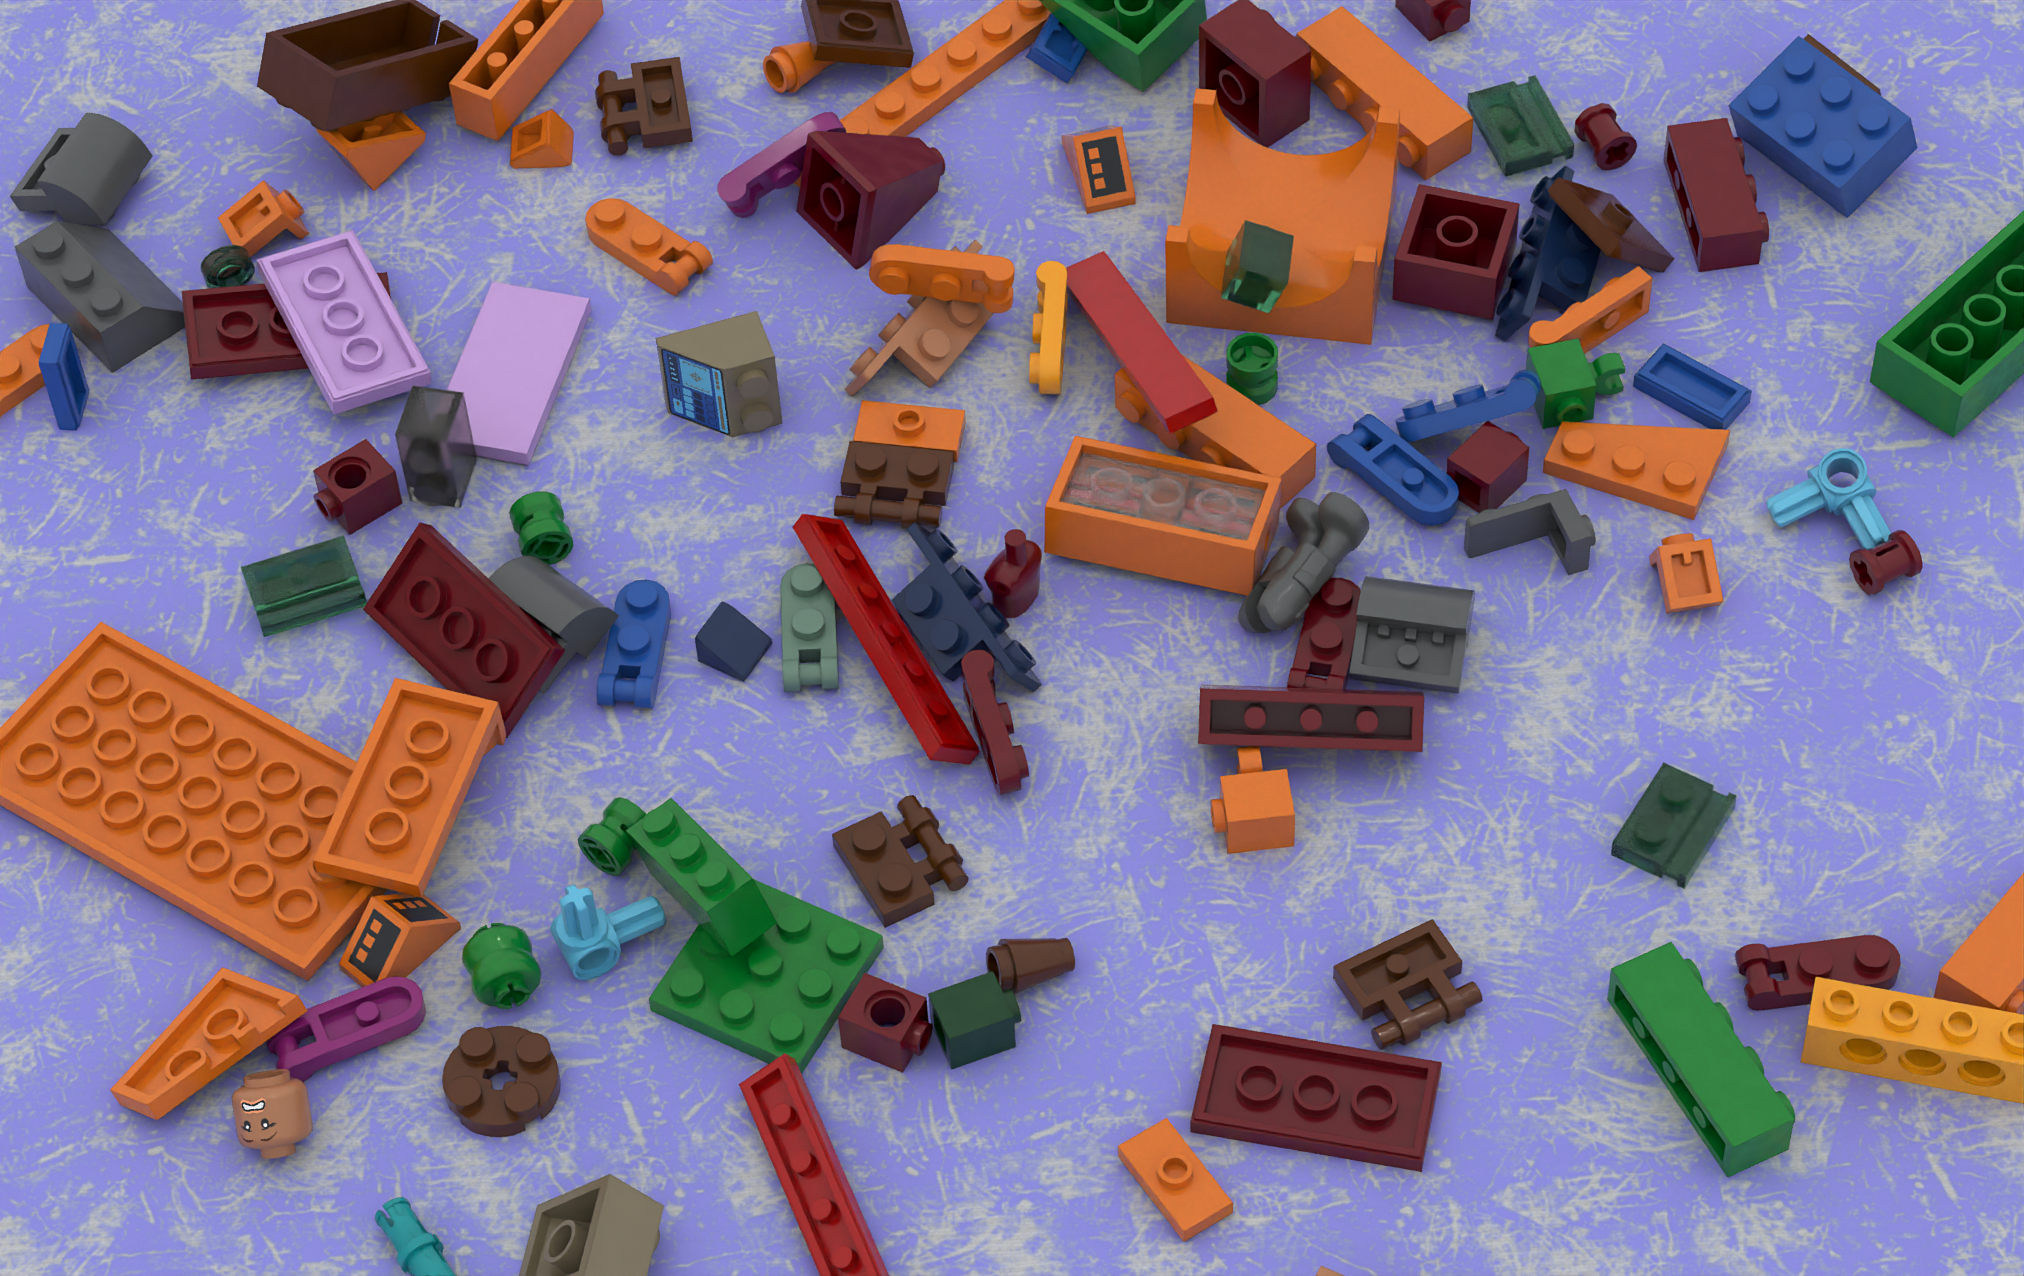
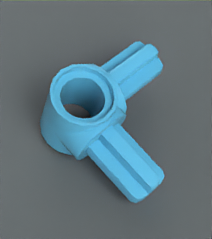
[1766,448,1891,550]
[550,884,666,980]

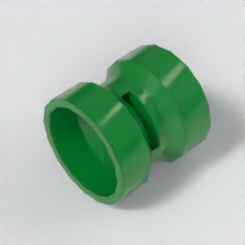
[1226,333,1278,405]
[509,491,574,565]
[578,797,646,876]

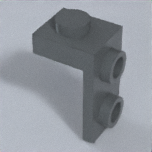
[1464,489,1596,575]

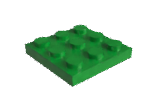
[649,879,884,1074]

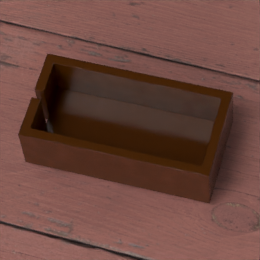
[257,0,479,132]

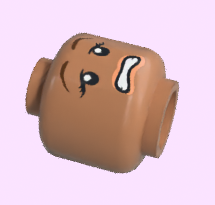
[232,1069,313,1159]

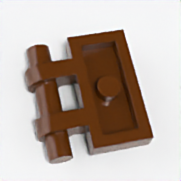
[595,57,693,155]
[834,441,954,529]
[832,795,969,928]
[1333,919,1483,1050]

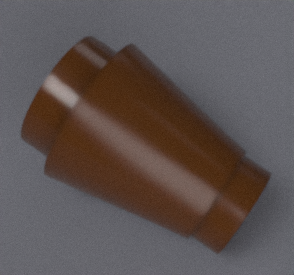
[986,937,1075,994]

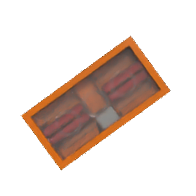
[1044,436,1282,596]

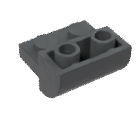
[10,113,153,226]
[489,556,619,694]
[1349,576,1475,694]

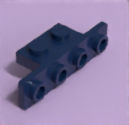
[1495,166,1601,341]
[892,522,1042,692]

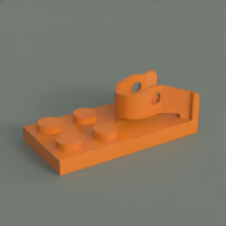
[313,678,506,898]

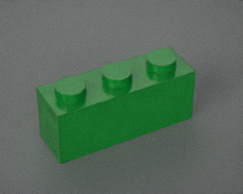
[626,798,777,957]

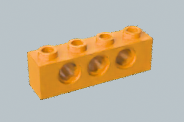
[1800,977,2024,1104]

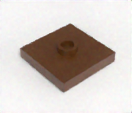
[801,0,914,68]
[1548,177,1674,272]

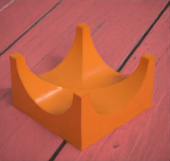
[1165,88,1400,345]

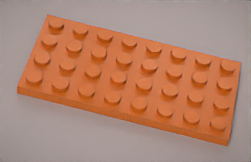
[0,622,387,981]

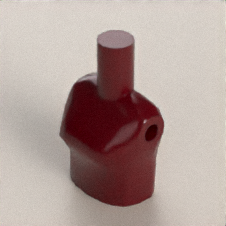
[983,529,1042,618]

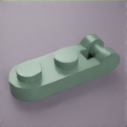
[780,563,839,692]

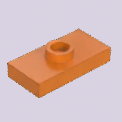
[853,400,966,462]
[1118,1118,1233,1242]

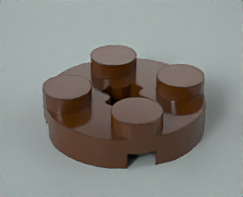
[442,1026,561,1137]

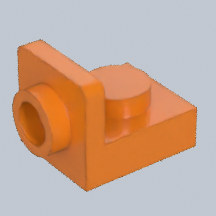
[218,180,309,260]
[1649,533,1723,614]

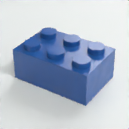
[1728,36,1918,218]

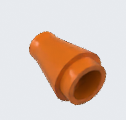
[763,41,836,93]

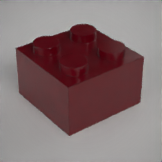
[1199,0,1312,148]
[1392,184,1520,320]

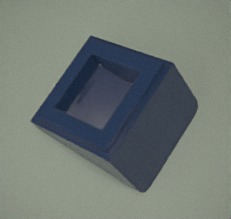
[695,601,772,682]

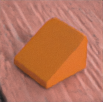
[510,109,574,169]

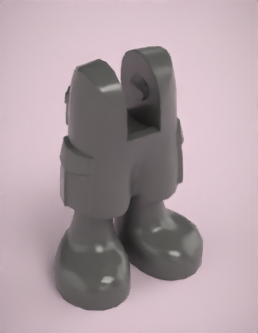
[1238,492,1370,633]

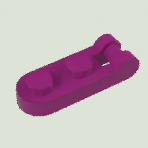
[717,112,846,218]
[266,976,426,1082]

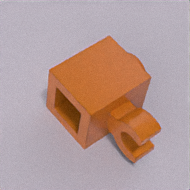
[1210,746,1295,854]

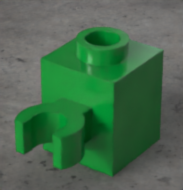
[1526,339,1625,429]

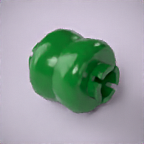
[462,923,541,1009]

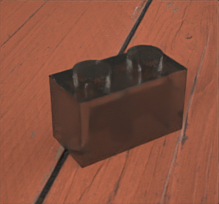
[395,386,477,508]

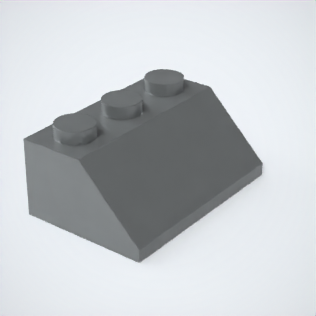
[15,221,185,373]

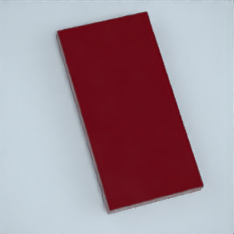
[181,272,391,380]
[363,522,565,738]
[1190,1024,1442,1172]

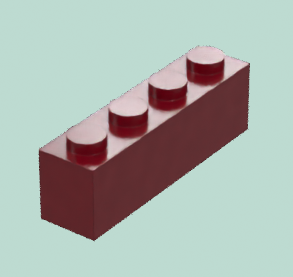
[1198,684,1424,752]

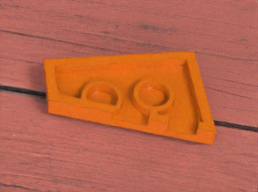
[1543,422,1730,520]
[110,967,307,1120]

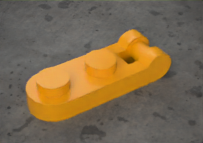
[1029,261,1068,395]

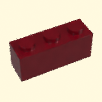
[1664,118,1769,272]

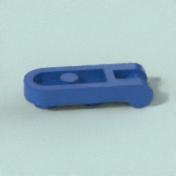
[1395,370,1541,442]
[1326,414,1459,526]
[597,579,671,709]

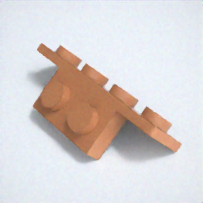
[844,240,994,396]

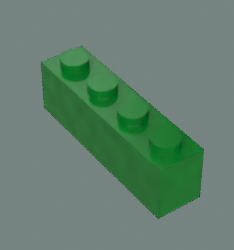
[1607,942,1795,1178]

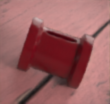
[1574,103,1637,170]
[1849,530,1923,595]

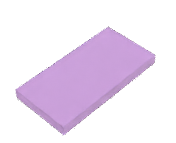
[257,230,431,415]
[427,281,591,465]

